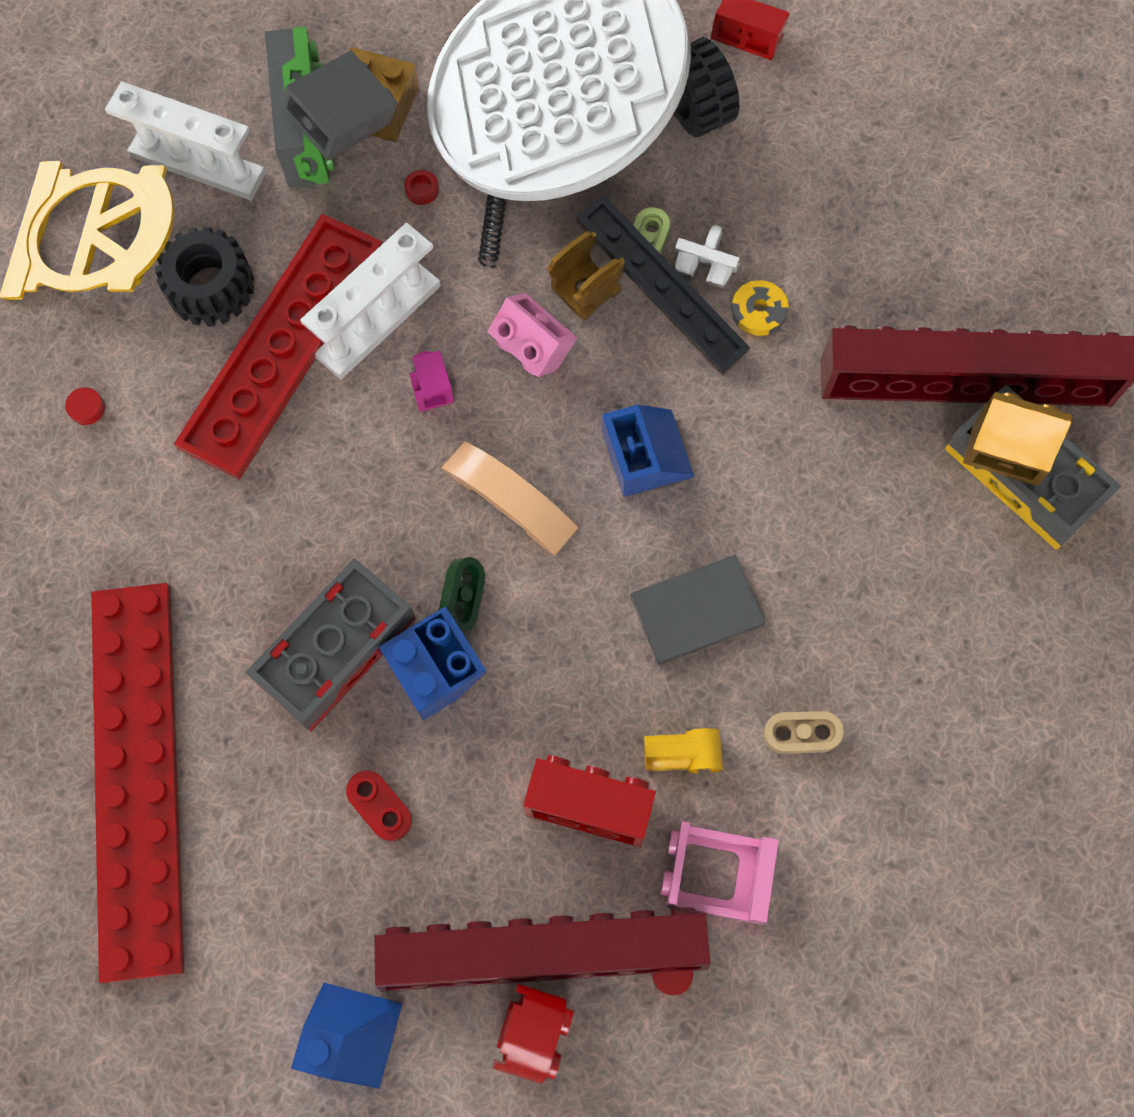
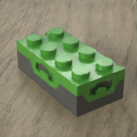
[265,26,335,188]

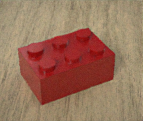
[523,755,656,848]

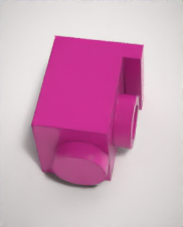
[409,350,454,412]

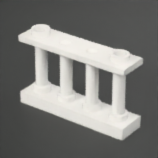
[105,81,266,201]
[300,222,441,380]

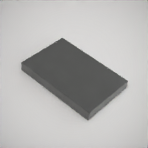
[630,555,765,665]

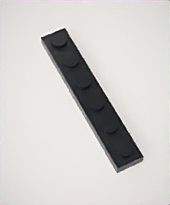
[576,194,750,375]

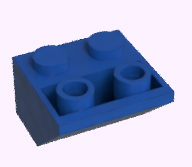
[602,404,694,497]
[379,606,487,720]

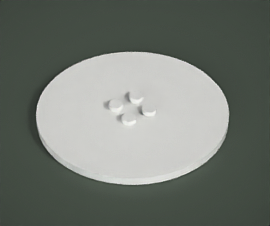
[427,0,691,201]

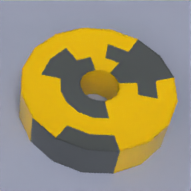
[731,280,789,336]

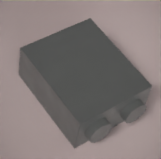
[281,50,398,160]

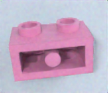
[487,293,577,377]

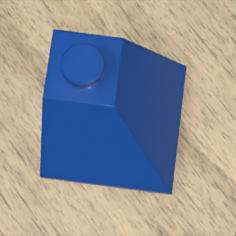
[291,982,403,1089]

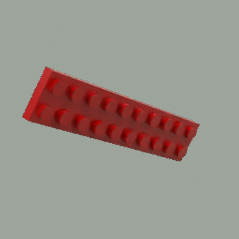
[91,583,185,984]

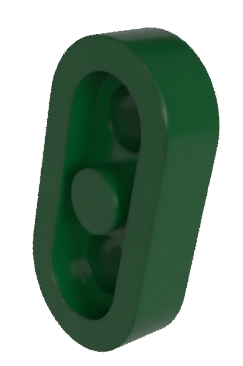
[439,557,485,631]

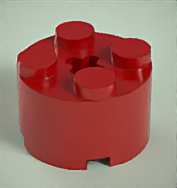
[492,984,574,1084]

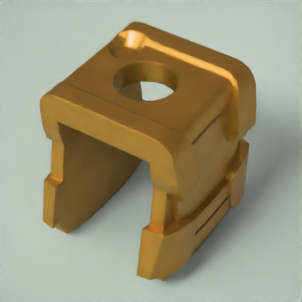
[546,231,625,322]

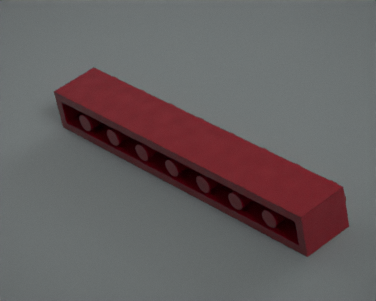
[374,907,711,992]

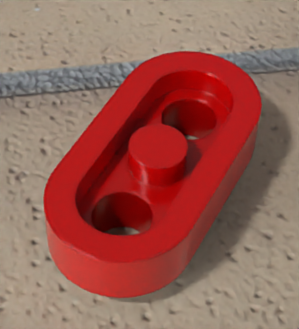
[346,770,412,842]

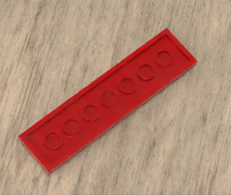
[174,214,383,480]

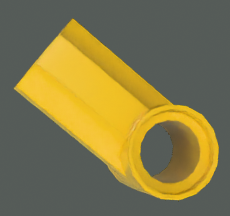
[644,728,723,773]

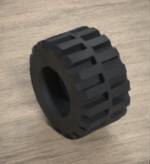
[673,37,740,138]
[155,227,254,327]

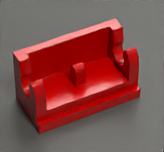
[710,0,790,61]

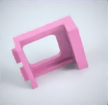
[661,821,779,924]

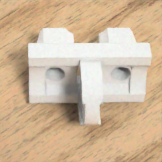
[675,225,740,289]

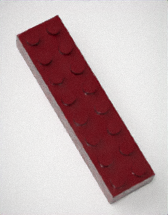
[820,325,1134,407]

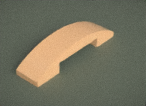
[441,442,578,556]

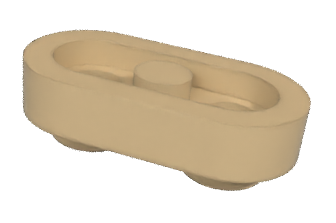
[763,711,844,754]

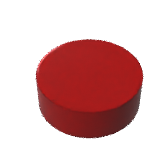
[404,170,439,205]
[65,387,105,425]
[652,970,693,996]

